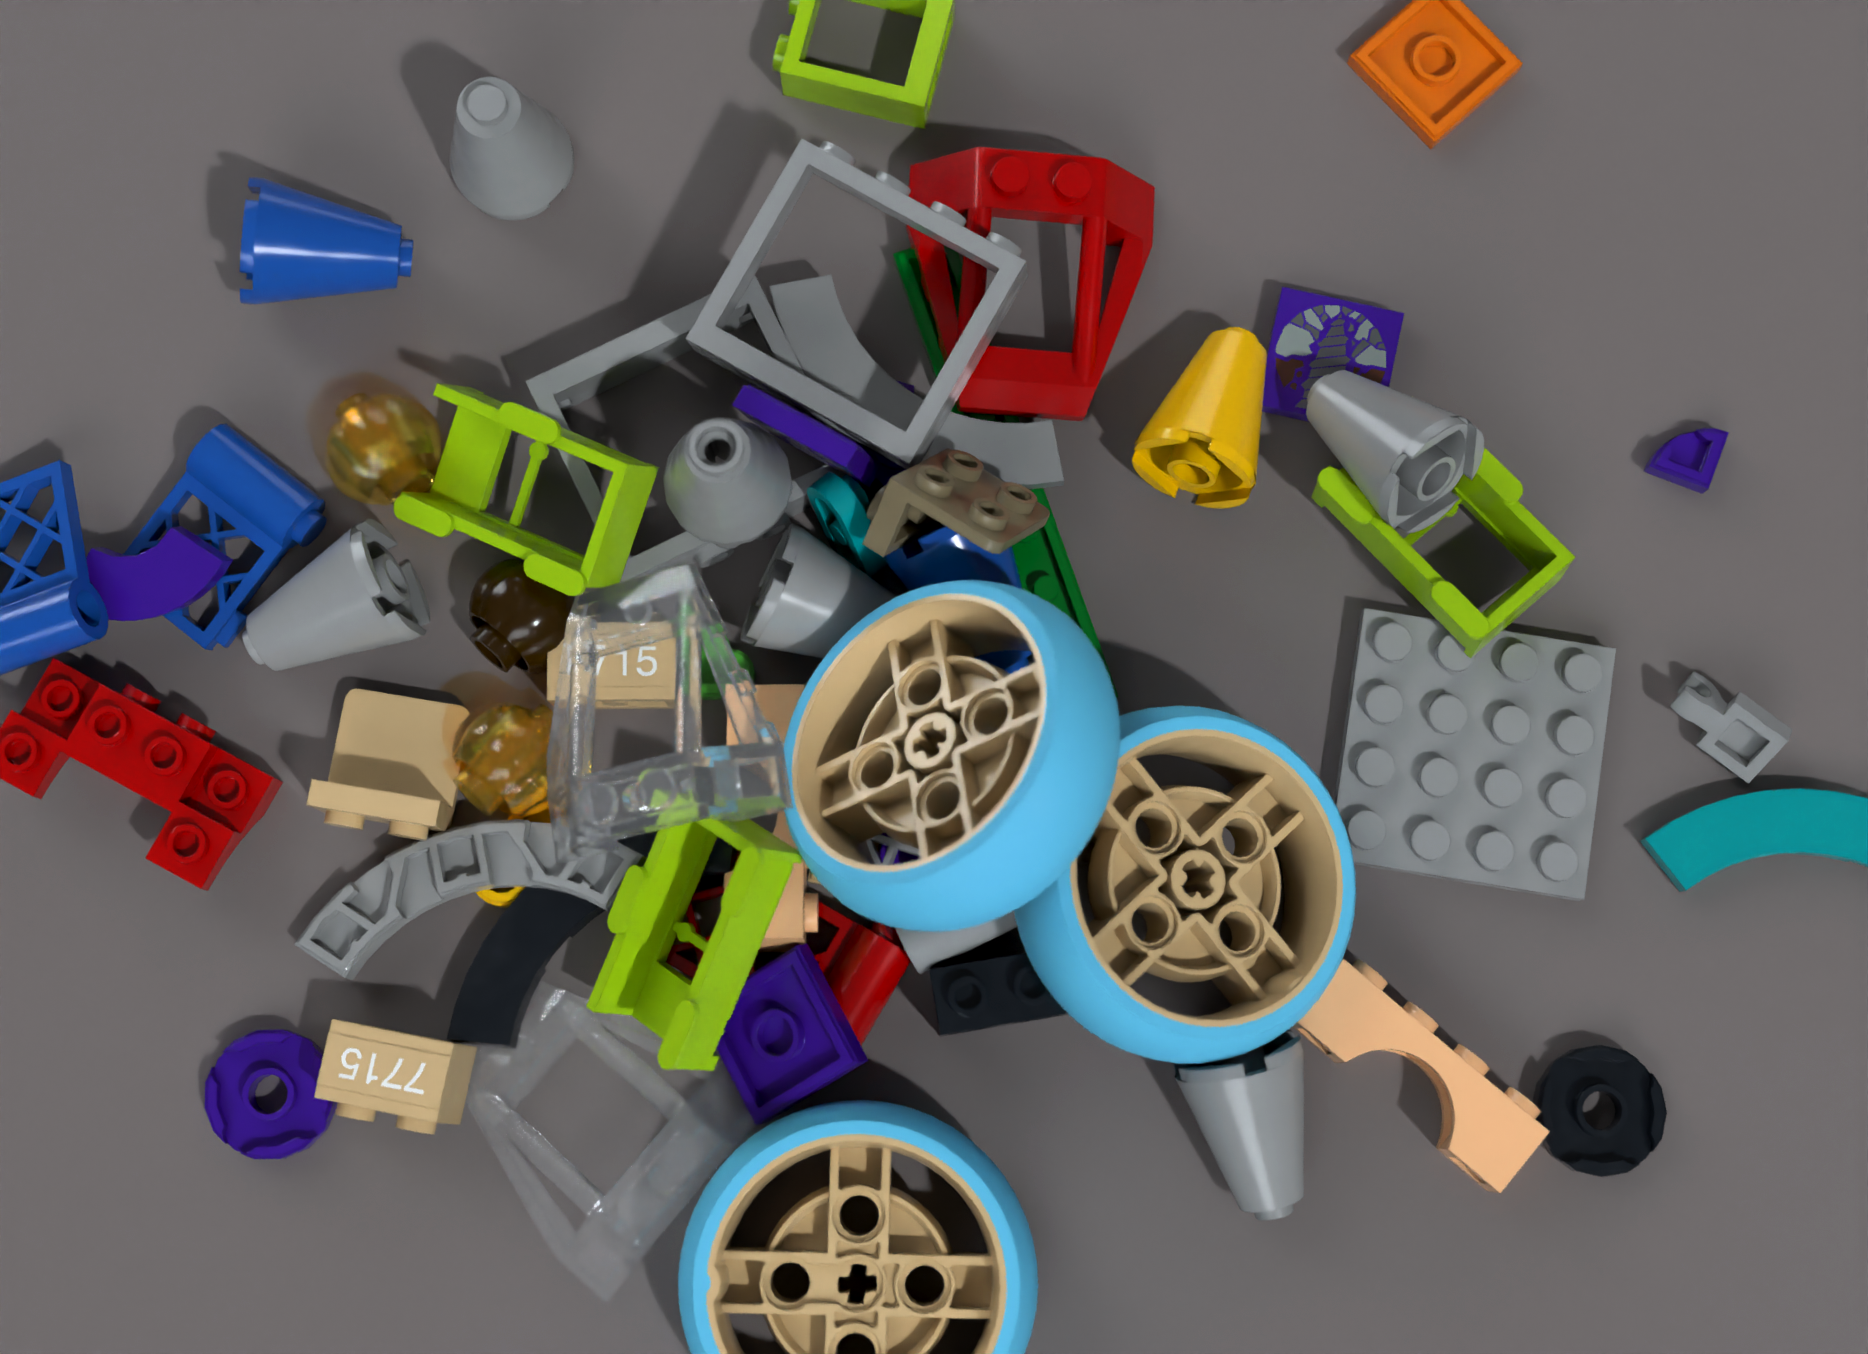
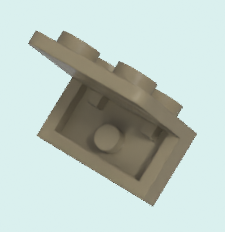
[862,448,1050,557]

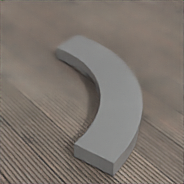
[770,275,1064,490]
[294,819,647,980]

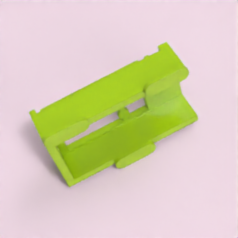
[393,383,659,596]
[1311,448,1575,659]
[586,792,803,1071]

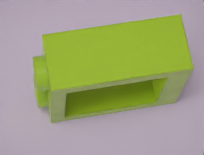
[773,0,955,129]

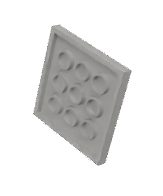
[1334,608,1616,901]

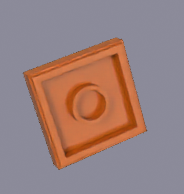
[1347,0,1523,149]

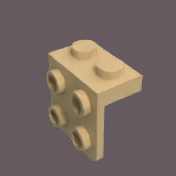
[306,689,472,841]

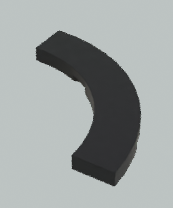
[447,809,743,1049]

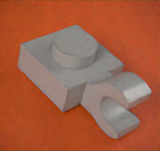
[1670,671,1793,783]

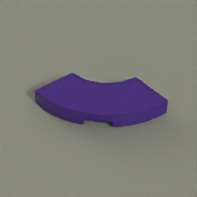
[86,526,233,621]

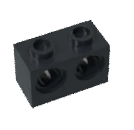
[930,953,1068,1037]

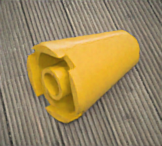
[1132,327,1267,508]

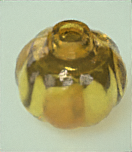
[325,393,442,506]
[452,702,569,817]

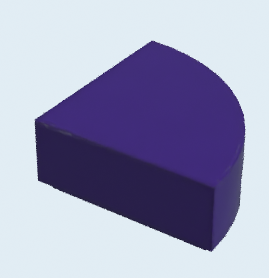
[1643,428,1729,494]

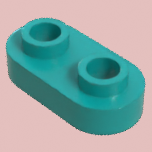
[807,472,887,578]

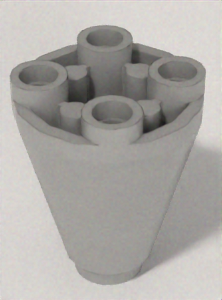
[663,417,793,549]

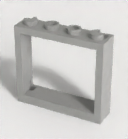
[685,138,1028,470]
[525,275,845,595]

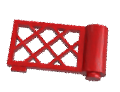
[666,850,911,1046]

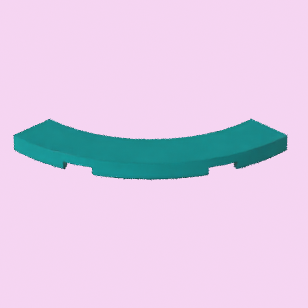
[1640,788,1868,892]

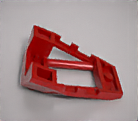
[906,147,1155,421]

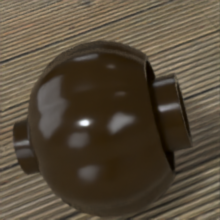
[469,558,583,674]

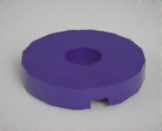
[205,1029,337,1159]

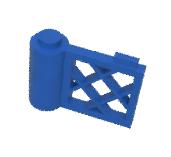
[123,424,327,650]
[0,460,108,676]

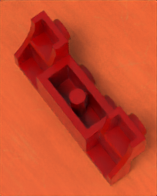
[0,658,283,891]

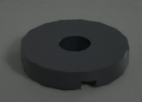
[1533,1045,1667,1177]

